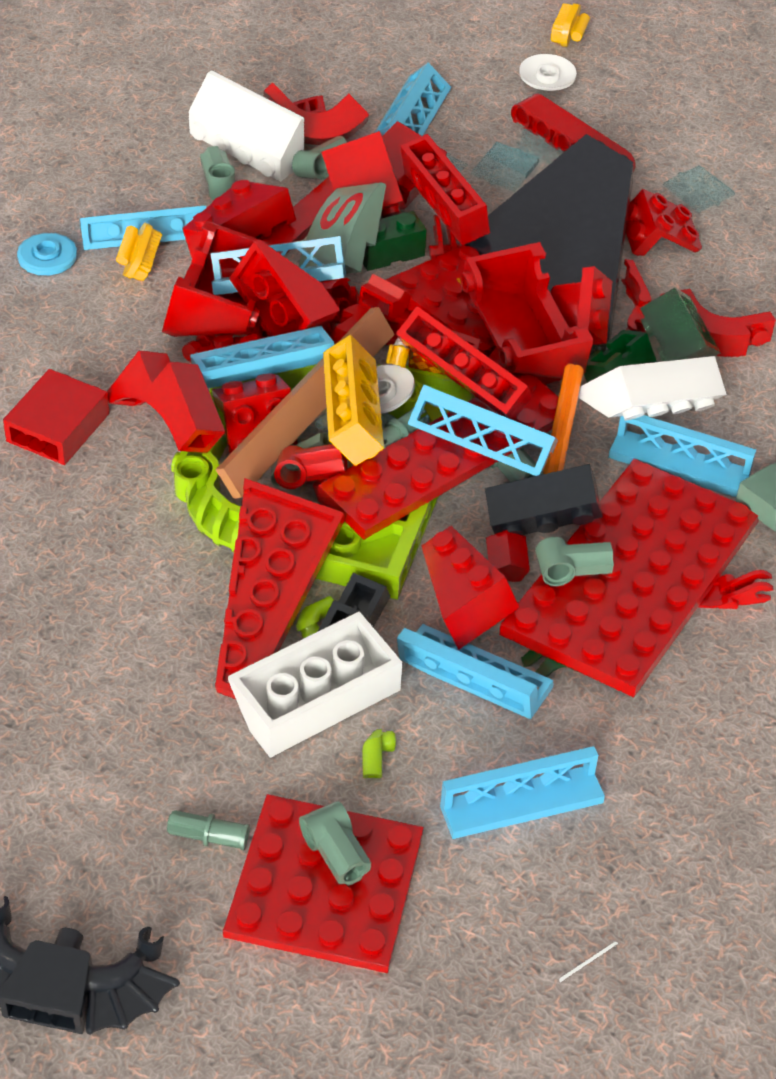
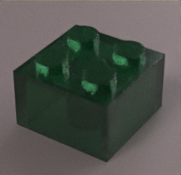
[640,288,721,362]

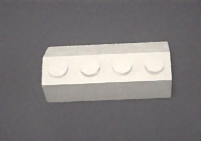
[189,70,304,182]
[578,356,727,421]
[228,611,402,758]

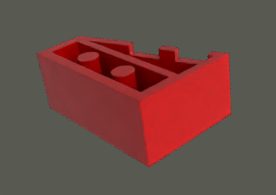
[182,180,296,258]
[421,526,520,650]

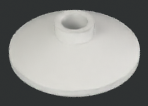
[519,54,577,91]
[377,365,415,414]

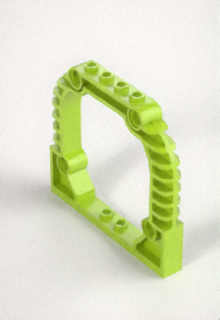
[171,364,475,600]

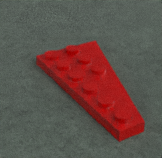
[215,478,345,700]

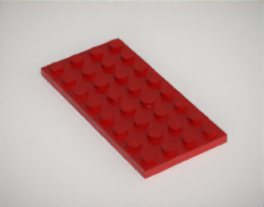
[499,459,759,698]

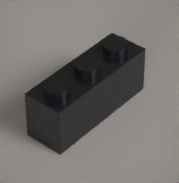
[485,464,603,536]

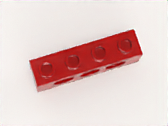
[400,134,490,246]
[396,306,533,420]

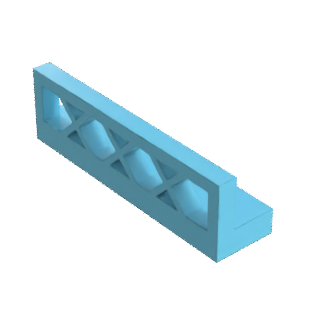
[374,62,451,136]
[79,206,206,250]
[211,236,346,295]
[190,326,335,389]
[408,385,558,476]
[608,415,756,498]
[397,624,554,720]
[440,746,605,839]

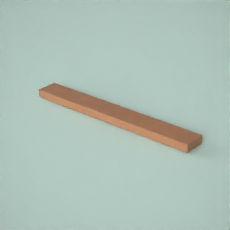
[215,307,395,498]

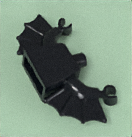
[0,896,180,1035]

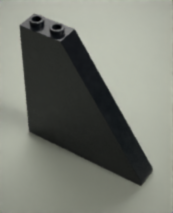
[461,134,633,351]

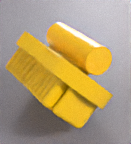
[551,3,590,47]
[116,222,162,281]

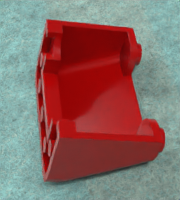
[162,221,278,337]
[460,242,594,379]

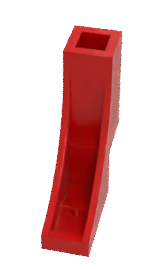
[107,350,225,453]

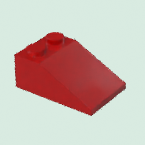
[229,239,340,337]

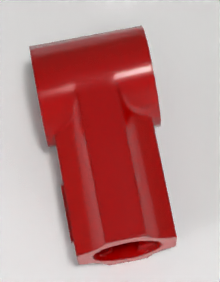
[274,444,348,489]

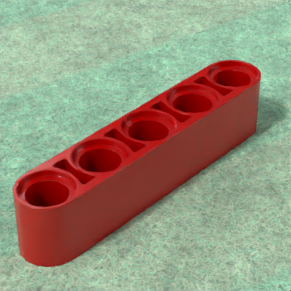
[511,93,636,172]

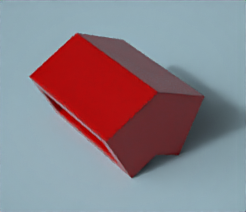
[358,274,413,321]
[486,530,530,582]

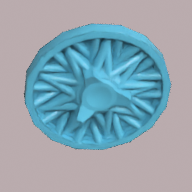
[17,233,77,276]

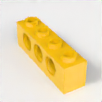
[323,335,384,466]

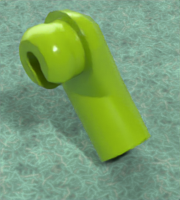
[296,596,334,639]
[362,729,396,778]

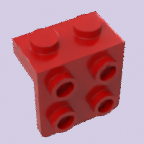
[626,189,702,256]
[550,266,613,345]
[212,373,298,455]

